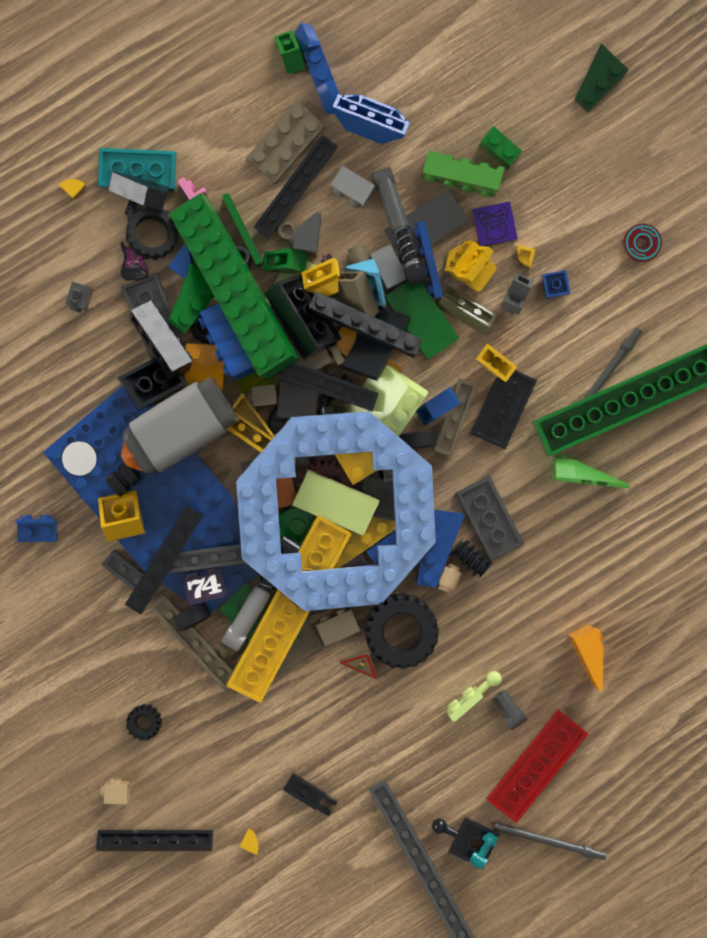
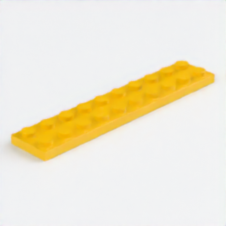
[226,515,352,703]

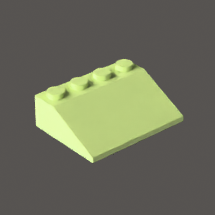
[345,364,428,437]

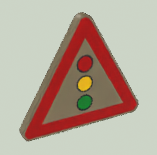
[339,651,379,679]

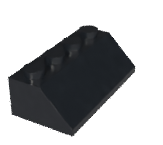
[264,274,342,359]

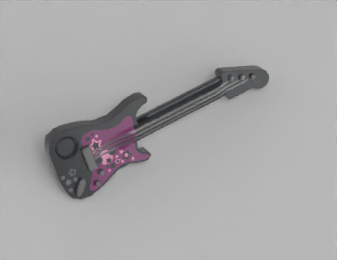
[121,200,149,281]

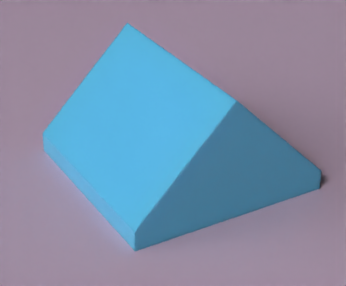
[345,259,386,306]

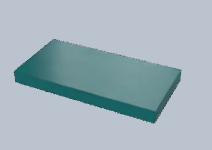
[98,148,177,191]

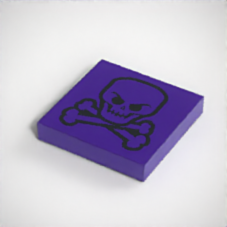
[472,201,518,246]

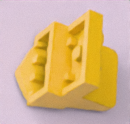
[443,240,497,292]

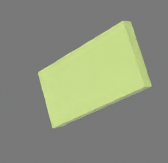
[292,469,379,536]

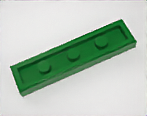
[222,193,263,267]

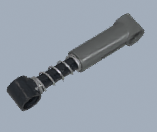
[372,167,428,287]

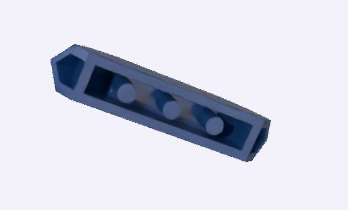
[294,22,339,114]

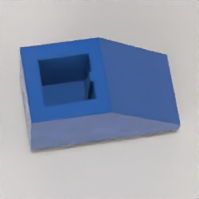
[416,387,460,426]

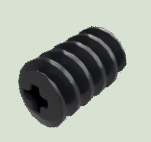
[449,538,492,578]

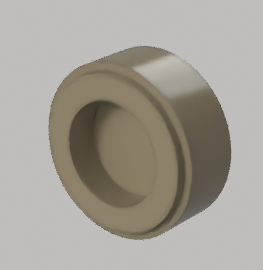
[278,221,296,241]

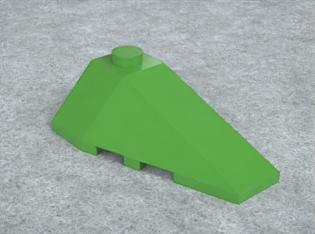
[550,454,630,489]

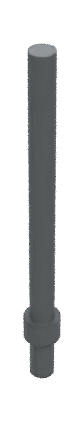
[584,327,642,398]
[494,822,607,860]

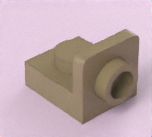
[325,345,345,375]

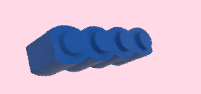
[198,303,254,382]

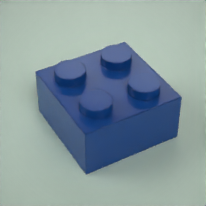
[541,270,571,299]

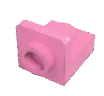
[178,177,208,200]

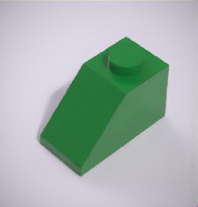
[274,30,305,74]
[262,248,307,274]

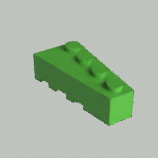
[421,151,505,198]

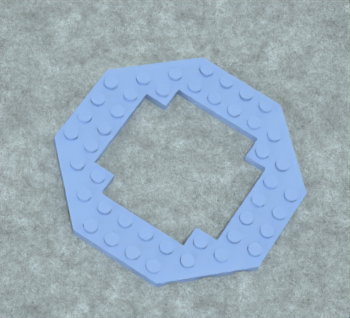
[236,411,436,611]

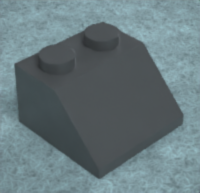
[290,212,321,257]

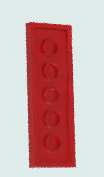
[486,709,588,823]

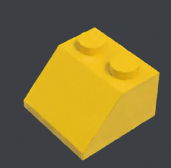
[98,490,145,542]

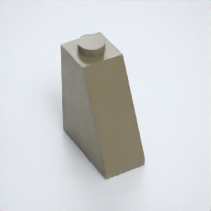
[333,271,379,317]

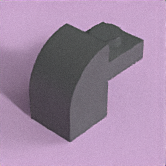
[501,272,533,315]

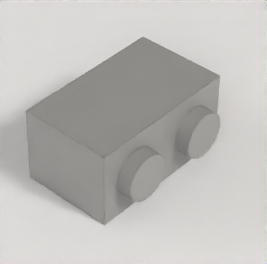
[330,165,375,208]
[370,244,407,291]

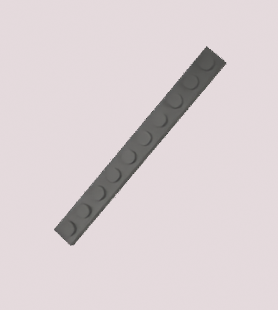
[369,779,475,938]

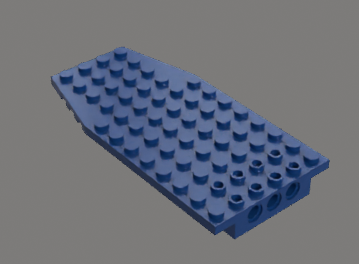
[43,386,258,613]

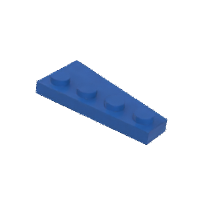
[417,510,465,587]

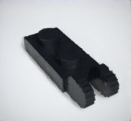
[283,772,337,816]

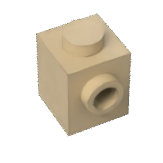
[101,778,130,805]

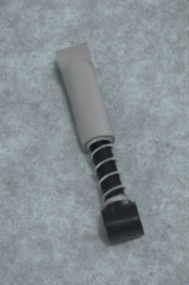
[221,534,302,652]

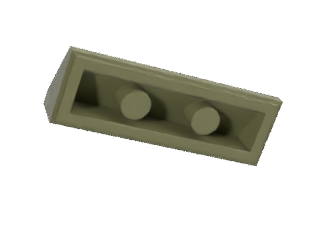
[437,286,497,335]

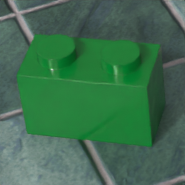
[479,126,523,170]

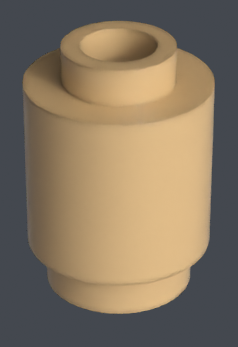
[437,564,462,593]

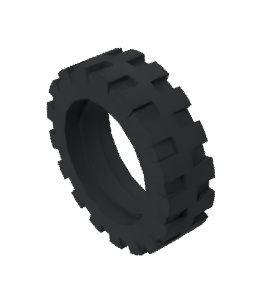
[125,207,178,260]

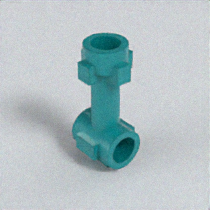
[469,832,498,869]

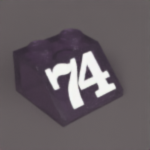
[184,567,228,606]

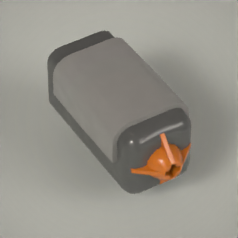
[121,377,239,474]

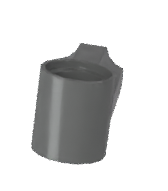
[492,690,528,730]

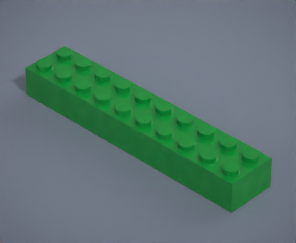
[169,193,299,380]
[531,344,707,457]

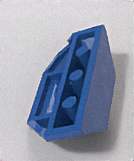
[332,94,410,144]

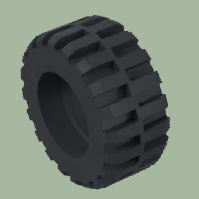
[365,593,439,669]

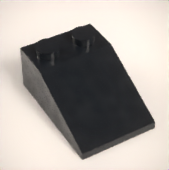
[118,358,188,411]

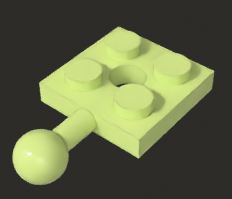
[446,671,502,722]

